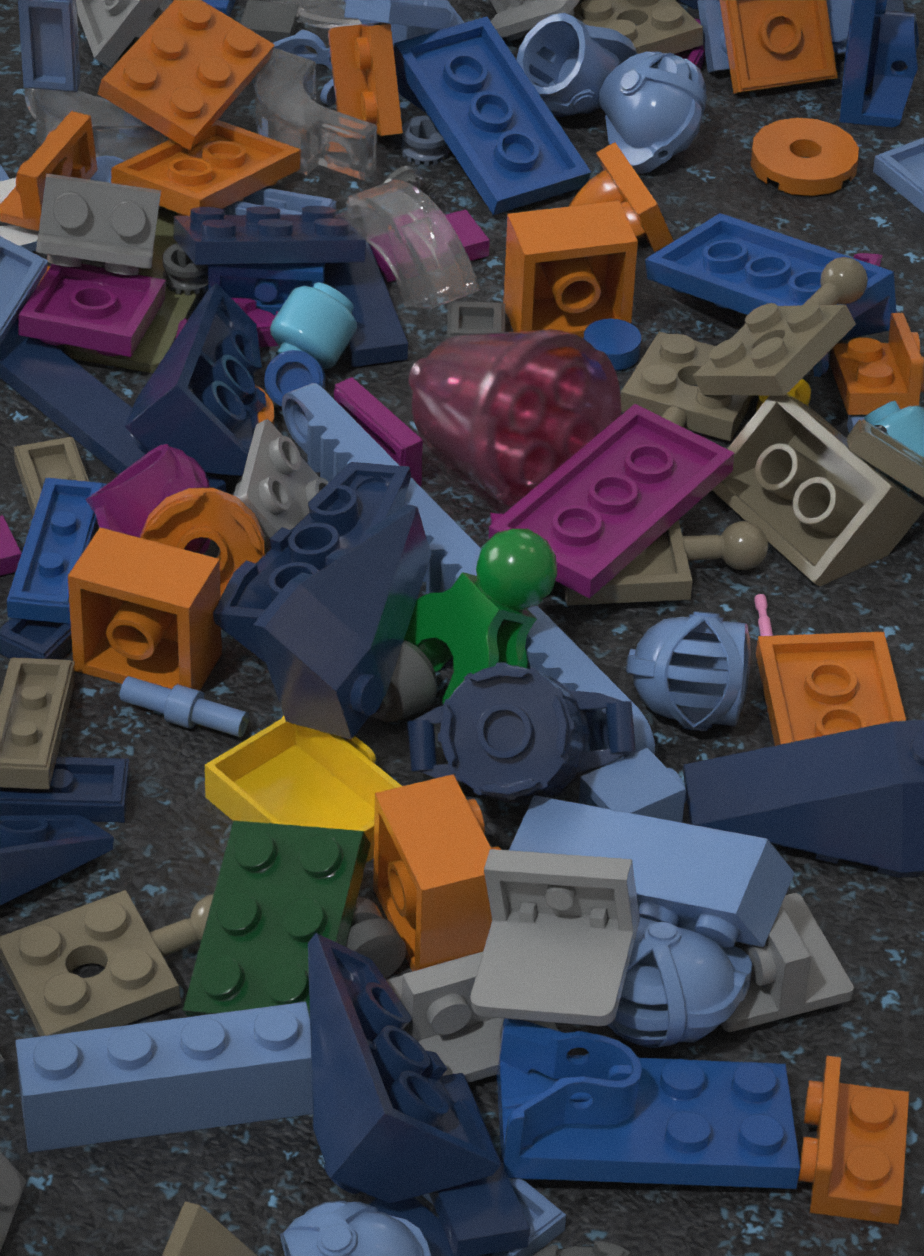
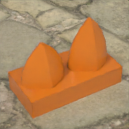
[568,142,674,252]

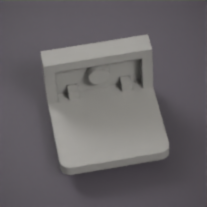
[470,849,640,1026]

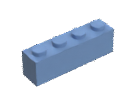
[509,795,794,948]
[15,1002,313,1153]

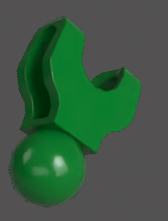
[404,529,557,704]

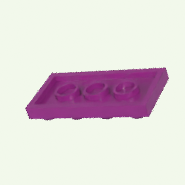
[489,404,735,599]

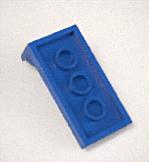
[839,0,919,127]
[393,17,591,215]
[645,213,896,377]
[497,1018,800,1189]

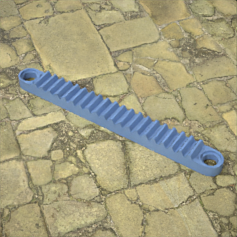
[282,383,655,761]

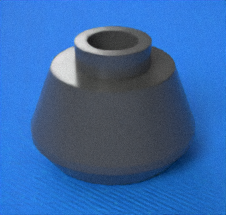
[370,640,437,722]

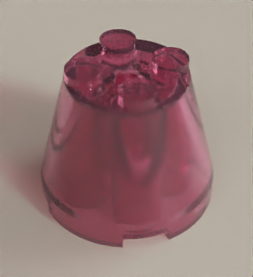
[409,329,621,508]

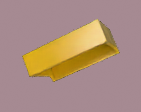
[205,715,402,863]

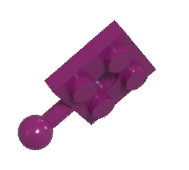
[19,264,166,357]

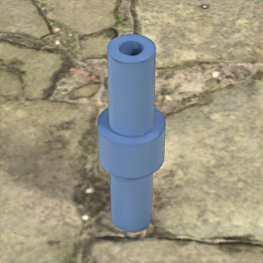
[120,676,249,737]

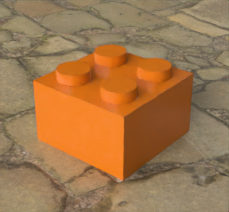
[503,201,638,347]
[68,527,222,691]
[373,774,501,972]

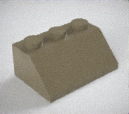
[712,393,924,587]

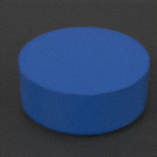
[583,319,641,371]
[264,350,326,407]

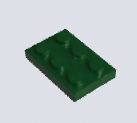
[183,820,371,1017]

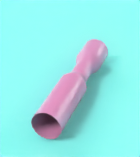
[754,594,773,636]

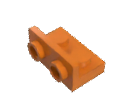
[328,22,403,136]
[0,111,98,231]
[830,313,924,415]
[798,1056,909,1225]

